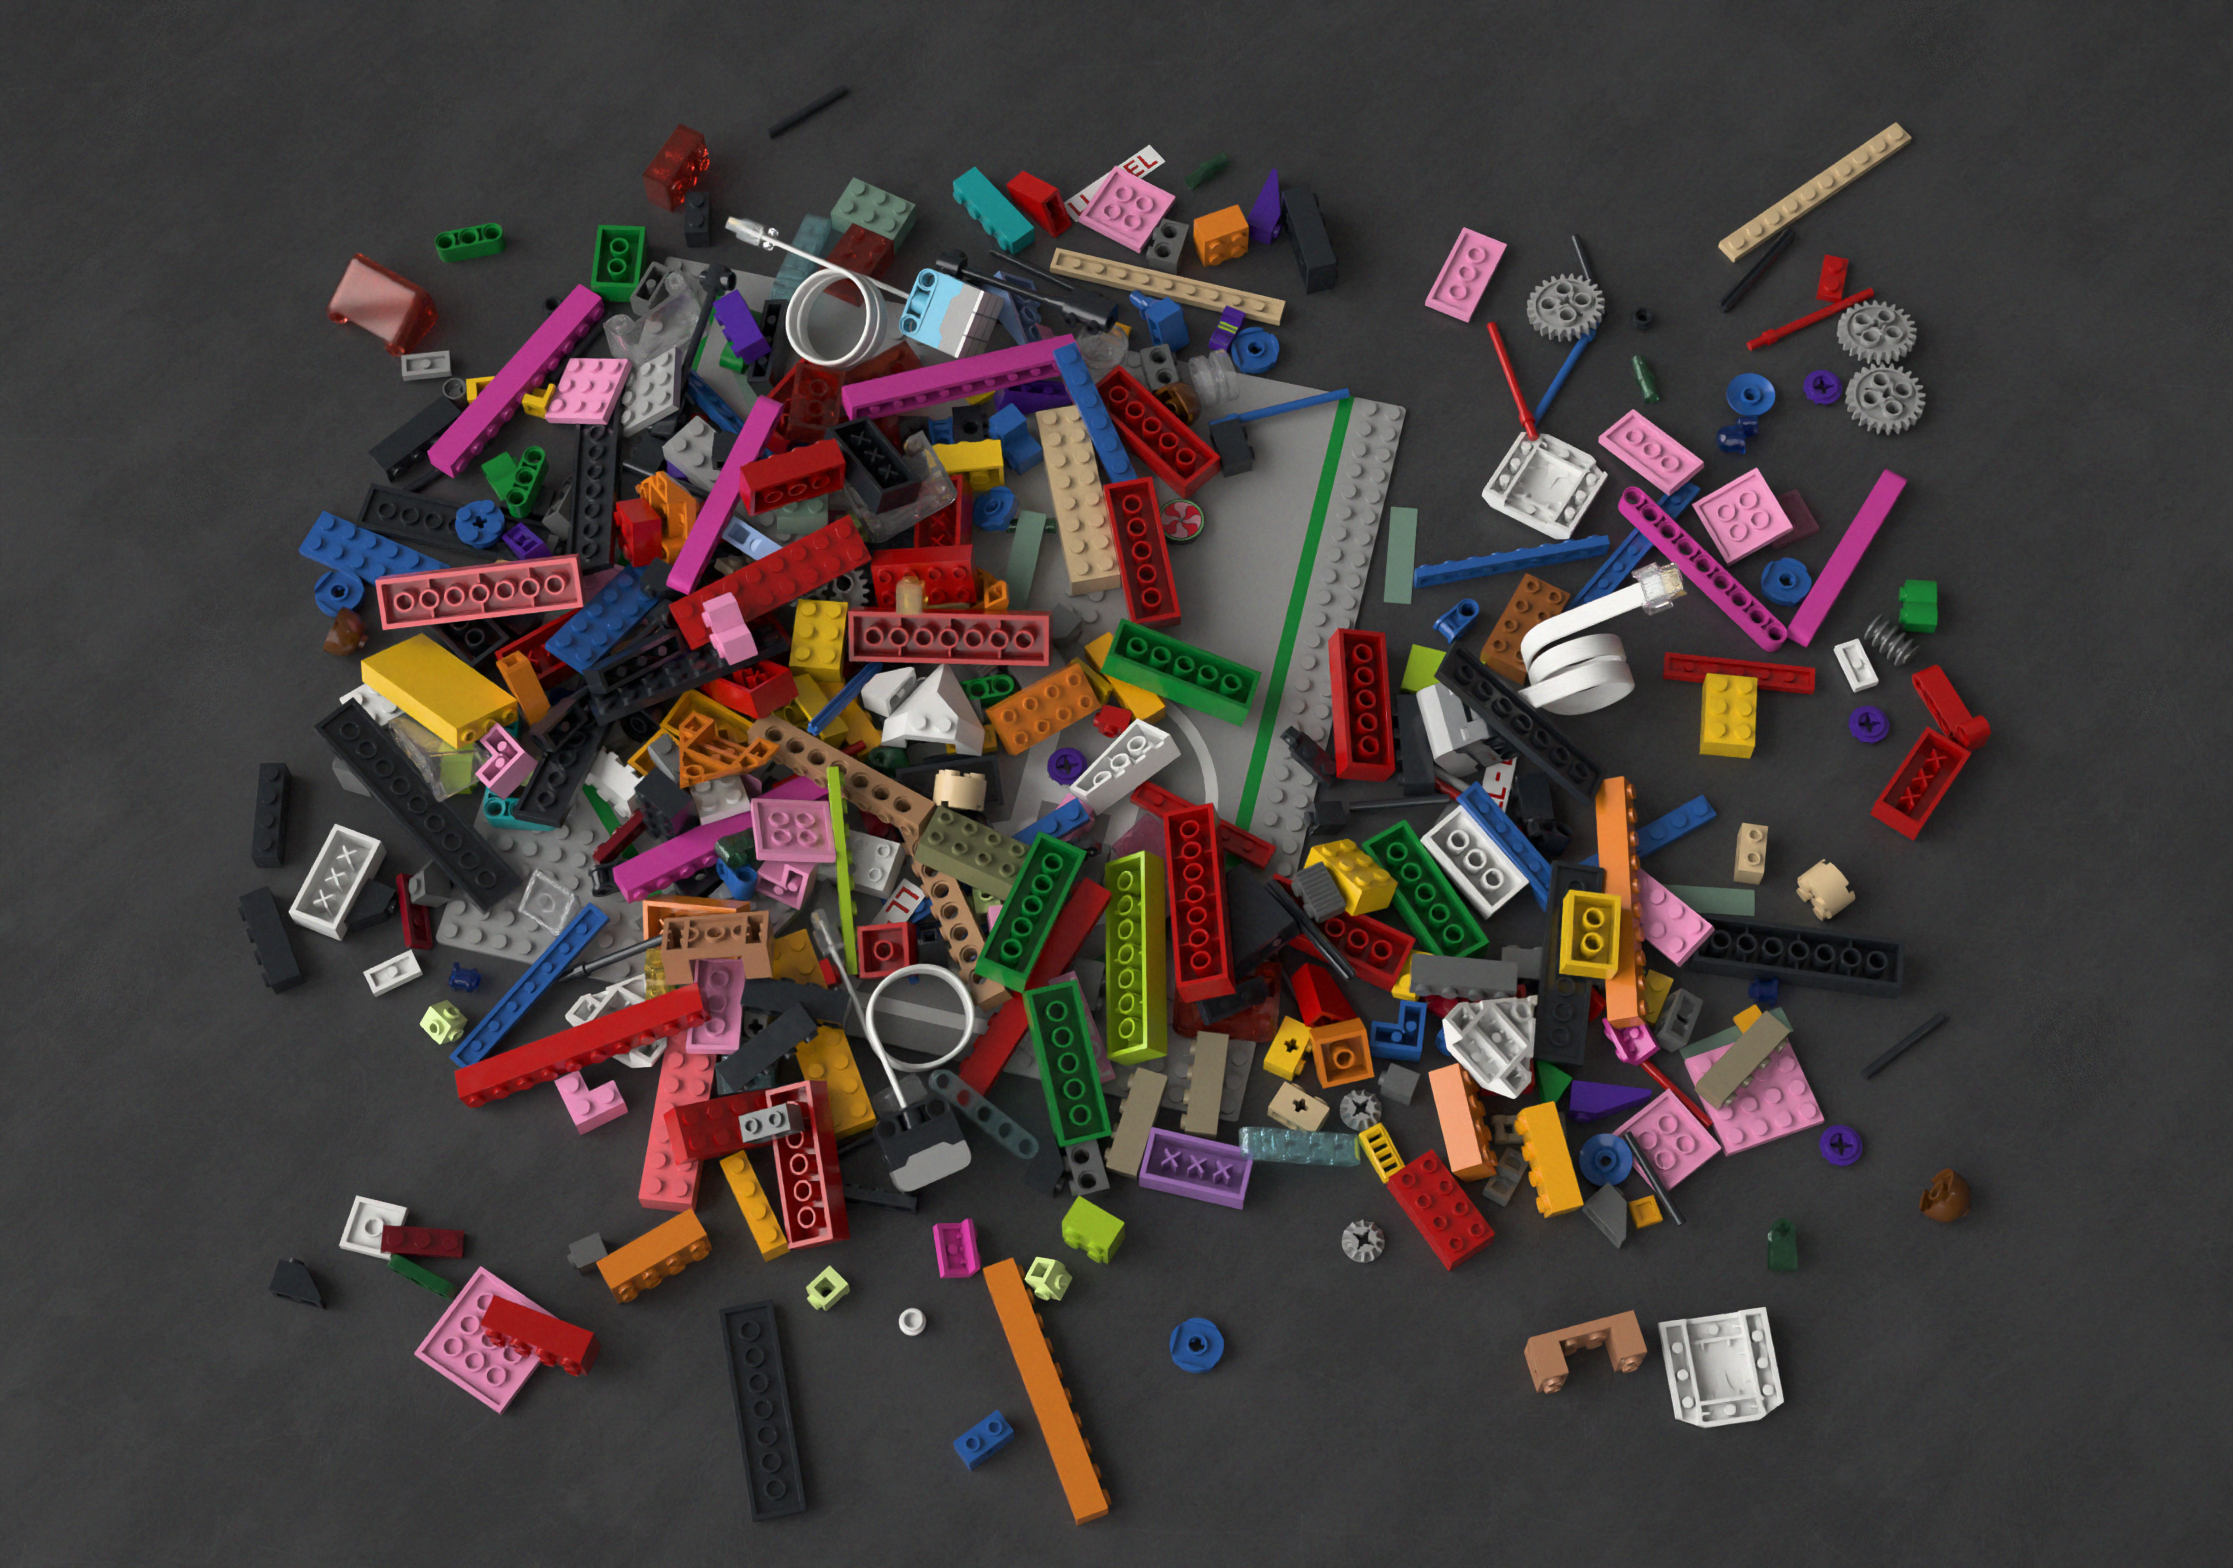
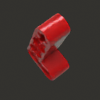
[1912,664,1991,752]

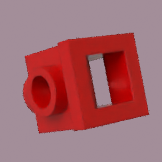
[1093,704,1132,738]

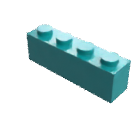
[953,167,1035,255]

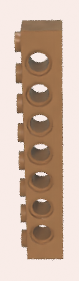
[747,714,936,839]
[901,832,1013,1012]

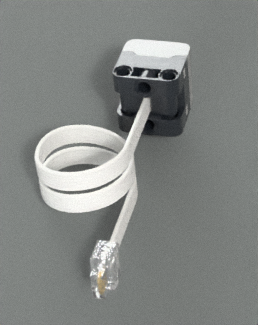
[1416,562,1687,777]
[810,908,975,1192]

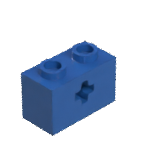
[953,1409,1015,1471]

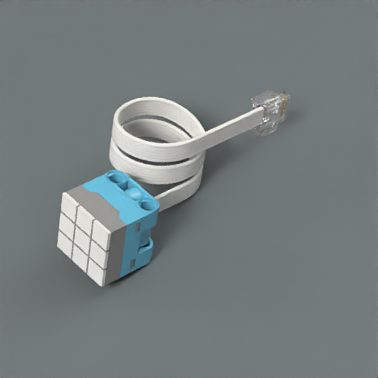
[725,216,1005,370]

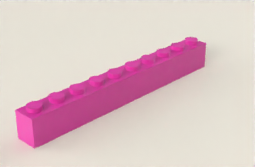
[428,284,605,478]
[842,333,1082,421]
[613,776,830,904]

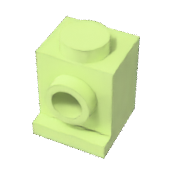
[806,1265,850,1311]

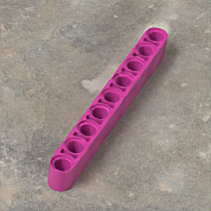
[666,395,784,595]
[1787,468,1908,648]
[1618,486,1788,652]

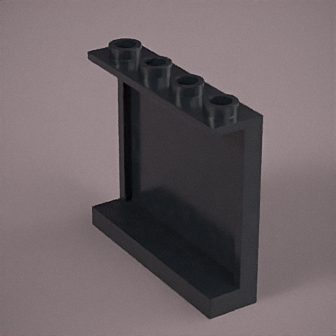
[1165,863,1301,983]

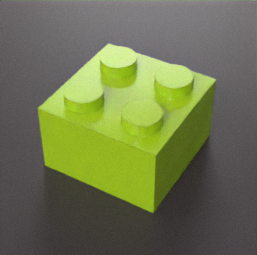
[1062,1196,1125,1264]

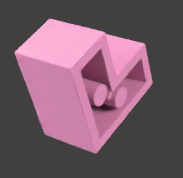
[701,592,758,665]
[475,723,538,800]
[755,860,820,910]
[554,1071,628,1135]

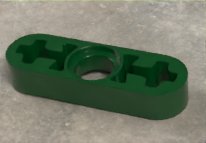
[386,1254,460,1302]

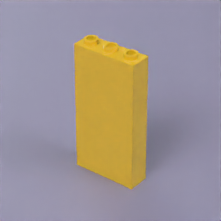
[361,633,518,750]

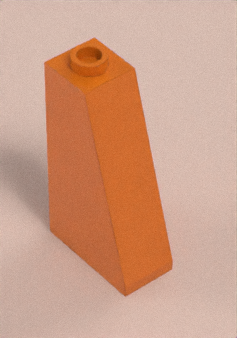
[496,651,550,728]

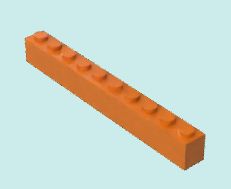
[1595,776,1649,1029]
[983,1257,1111,1526]

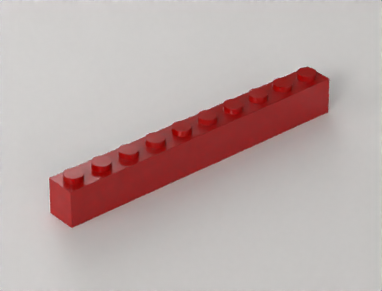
[945,877,1113,1117]
[454,982,712,1108]

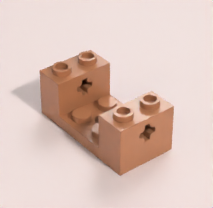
[661,910,775,985]
[1524,1310,1647,1394]

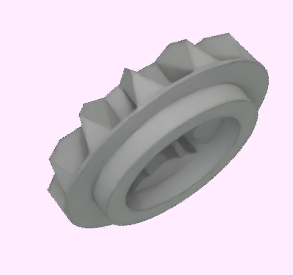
[1340,1089,1382,1131]
[1342,1220,1385,1263]

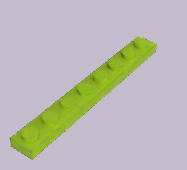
[826,766,859,975]

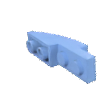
[722,515,783,560]

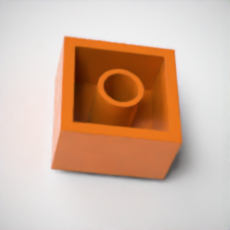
[1193,204,1249,268]
[1309,1018,1374,1089]

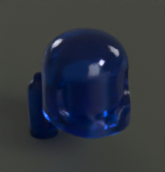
[1716,416,1759,454]

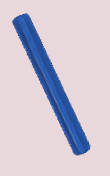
[807,662,883,735]

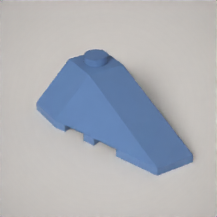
[982,271,1043,345]

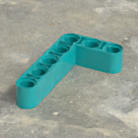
[483,710,556,831]

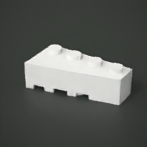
[1069,719,1181,816]
[585,745,644,818]

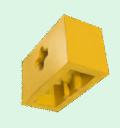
[1263,1016,1312,1082]

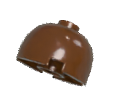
[1154,381,1202,428]
[323,606,368,656]
[1919,1168,1971,1223]

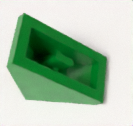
[1533,1061,1573,1106]

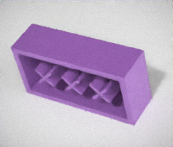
[1139,1127,1255,1210]

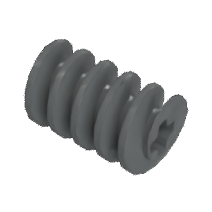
[1864,613,1921,667]

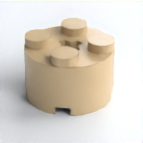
[933,770,987,812]
[1796,859,1855,921]

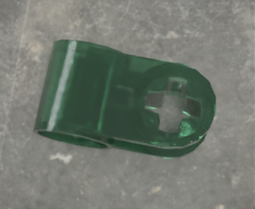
[862,747,911,778]
[714,827,760,870]
[1767,1218,1798,1271]

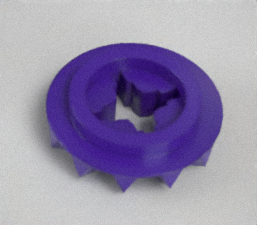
[1803,370,1842,406]
[1848,706,1889,745]
[1047,748,1088,786]
[1819,1125,1862,1167]

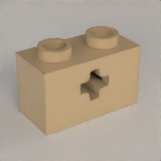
[1733,823,1768,885]
[1268,1082,1330,1142]

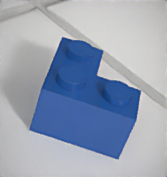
[988,403,1043,476]
[1369,1000,1427,1063]

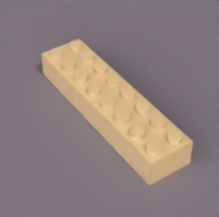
[1035,405,1120,596]

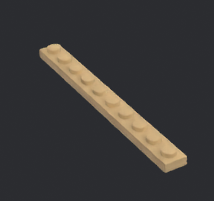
[1718,122,1912,263]
[1050,248,1286,326]

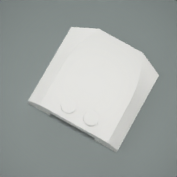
[1482,432,1608,539]
[1658,1307,1784,1428]

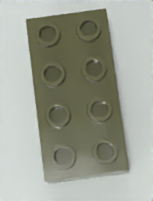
[914,805,1031,901]

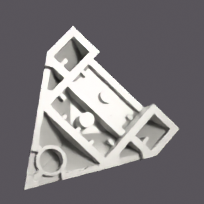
[881,663,985,756]
[565,967,669,1068]
[1442,995,1538,1099]

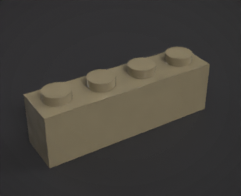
[1694,1010,1790,1111]
[1180,1031,1229,1141]
[1103,1067,1169,1181]

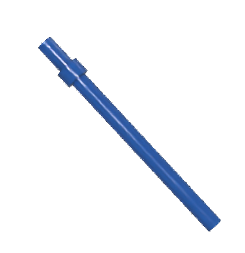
[1533,316,1603,428]
[1208,388,1350,429]

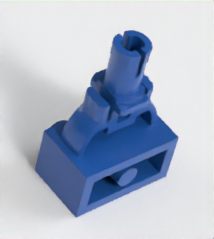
[1129,290,1190,352]

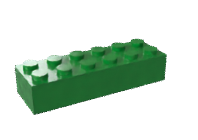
[1100,618,1262,727]
[1361,819,1490,959]
[974,831,1087,994]
[1021,979,1112,1147]

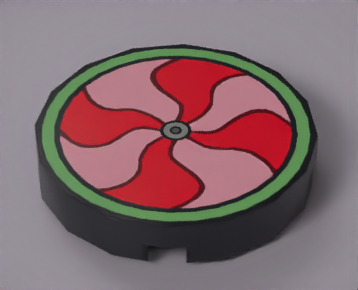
[1159,498,1205,546]

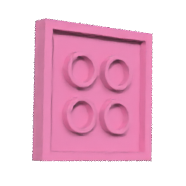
[1079,166,1176,253]
[544,358,633,424]
[1692,468,1794,567]
[750,798,836,863]
[1612,1089,1722,1192]

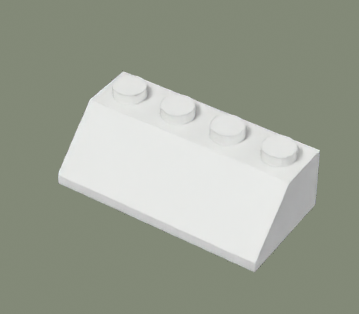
[1420,805,1529,920]

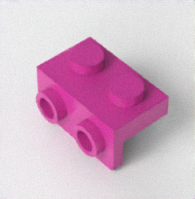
[1602,1017,1661,1067]
[933,1218,981,1278]

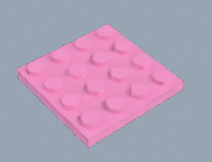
[1684,1038,1824,1157]
[414,1266,558,1415]

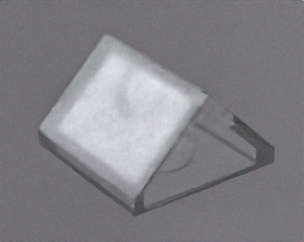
[518,868,583,937]

